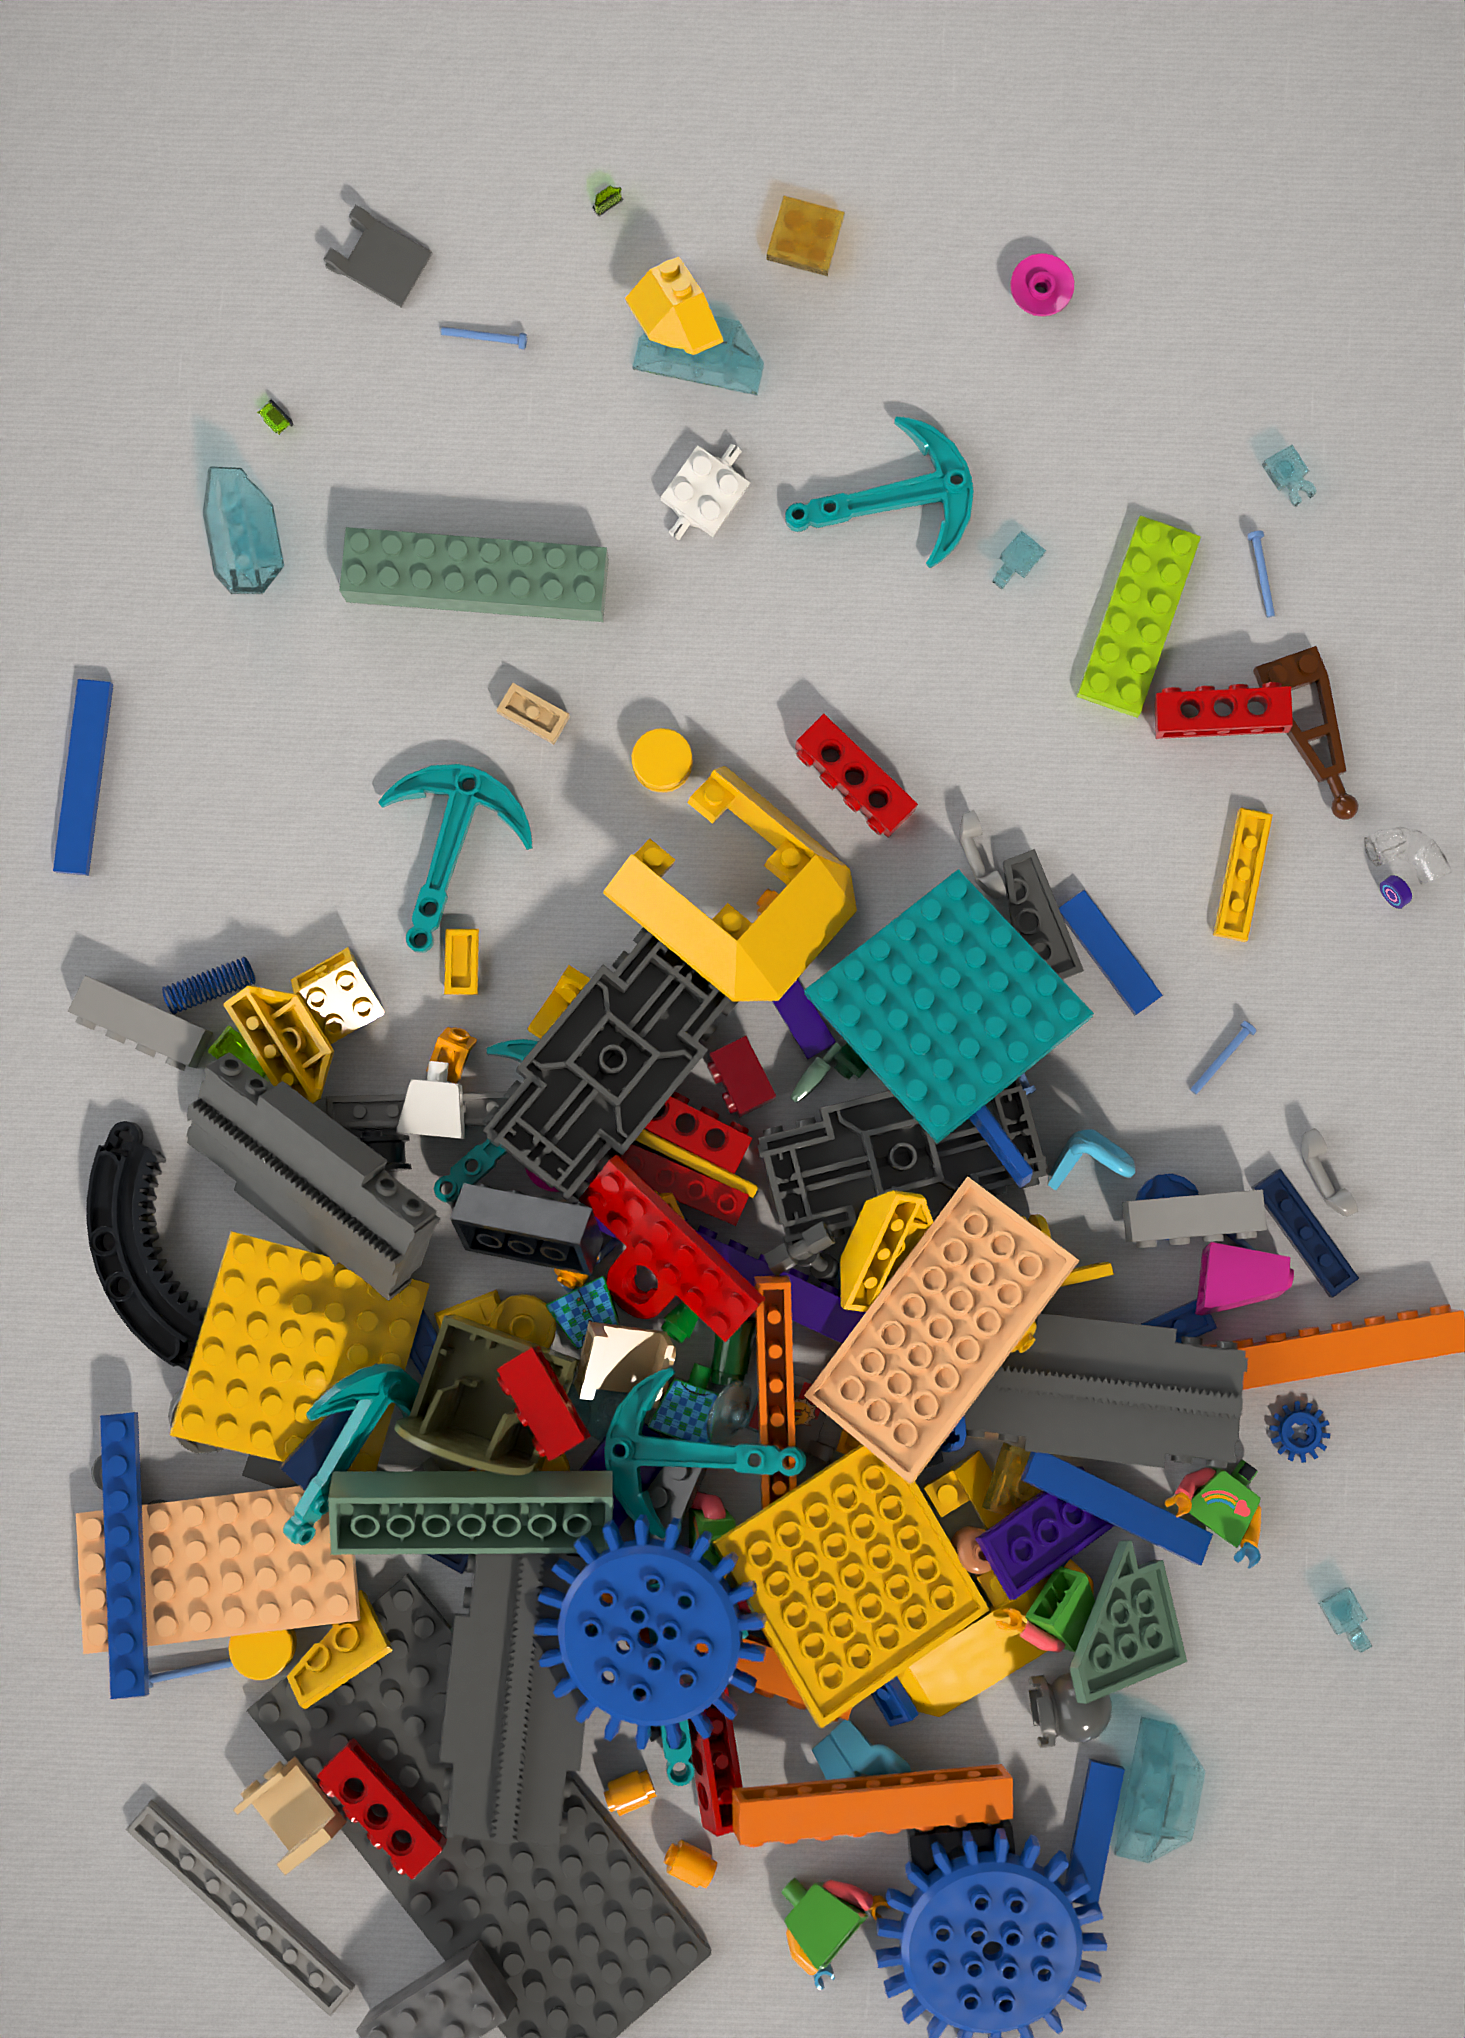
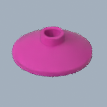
[1010,253,1075,316]

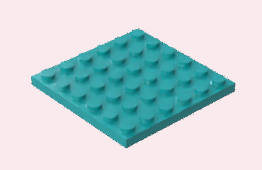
[804,869,1094,1143]

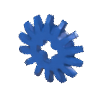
[1269,1401,1331,1463]

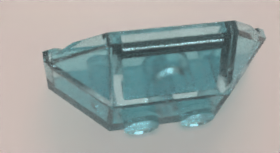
[633,315,764,395]
[203,466,284,594]
[1114,1717,1206,1863]

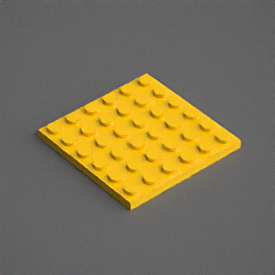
[169,1231,430,1471]
[712,1444,989,1728]

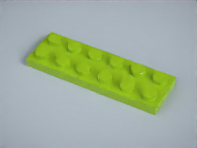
[1076,515,1201,718]

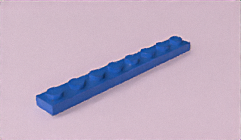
[100,1412,149,1700]

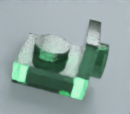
[832,1042,869,1081]

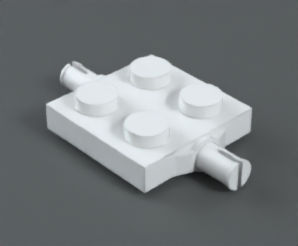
[660,444,751,540]

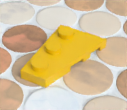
[287,1589,393,1709]

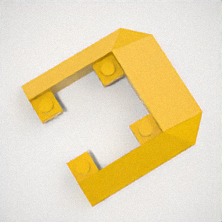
[603,766,857,1001]
[897,1450,1052,1717]

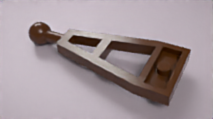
[1253,646,1358,820]

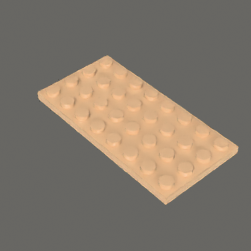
[804,1176,1080,1483]
[76,1486,360,1654]

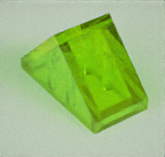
[207,1025,266,1078]

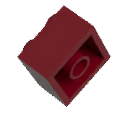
[707,1036,776,1118]

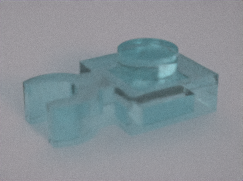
[1262,444,1317,507]

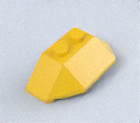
[625,256,724,355]
[223,985,334,1104]
[840,1190,933,1312]

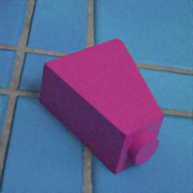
[1196,1242,1294,1316]

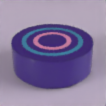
[1380,875,1412,909]

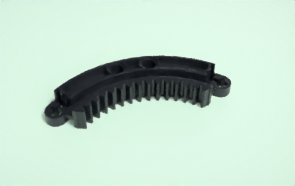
[86,1121,207,1371]

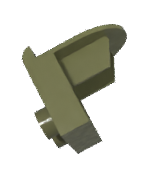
[394,1314,580,1475]

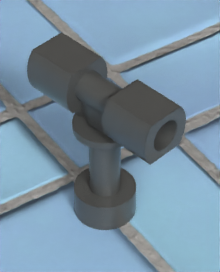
[764,1221,839,1282]

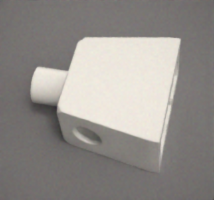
[397,1061,465,1139]

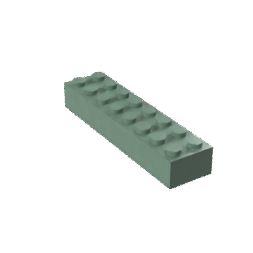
[339,527,609,622]
[328,1471,613,1555]

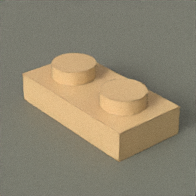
[496,683,570,745]

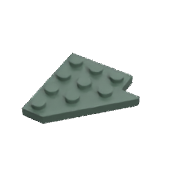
[1069,1540,1187,1704]

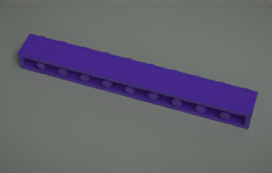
[595,1217,866,1344]

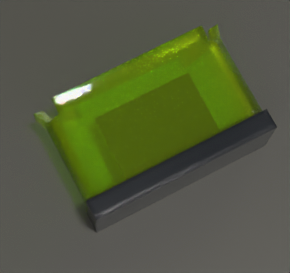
[592,185,623,217]
[257,399,294,435]

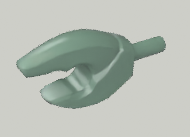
[790,1042,842,1103]

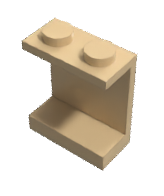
[574,1322,676,1408]
[233,1757,347,1875]

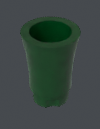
[711,1317,756,1387]

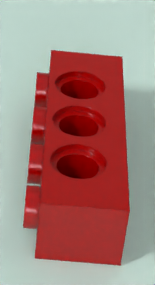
[1154,682,1293,739]
[795,713,918,838]
[644,1091,753,1174]
[619,1144,749,1226]
[688,1687,743,1837]
[317,1738,447,1880]

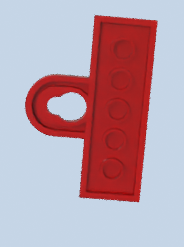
[578,1155,766,1342]

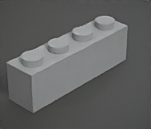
[67,975,213,1071]
[1122,1190,1267,1248]

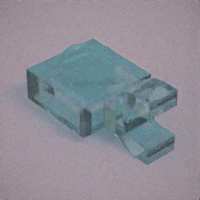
[992,530,1046,590]
[1318,1587,1373,1653]

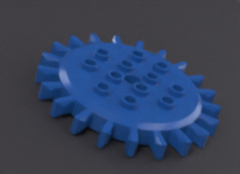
[534,1514,767,1750]
[875,1828,1107,2038]

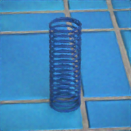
[162,956,256,1014]

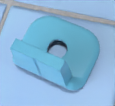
[1048,1129,1135,1191]
[812,1719,911,1780]

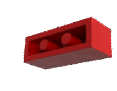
[496,1346,591,1461]

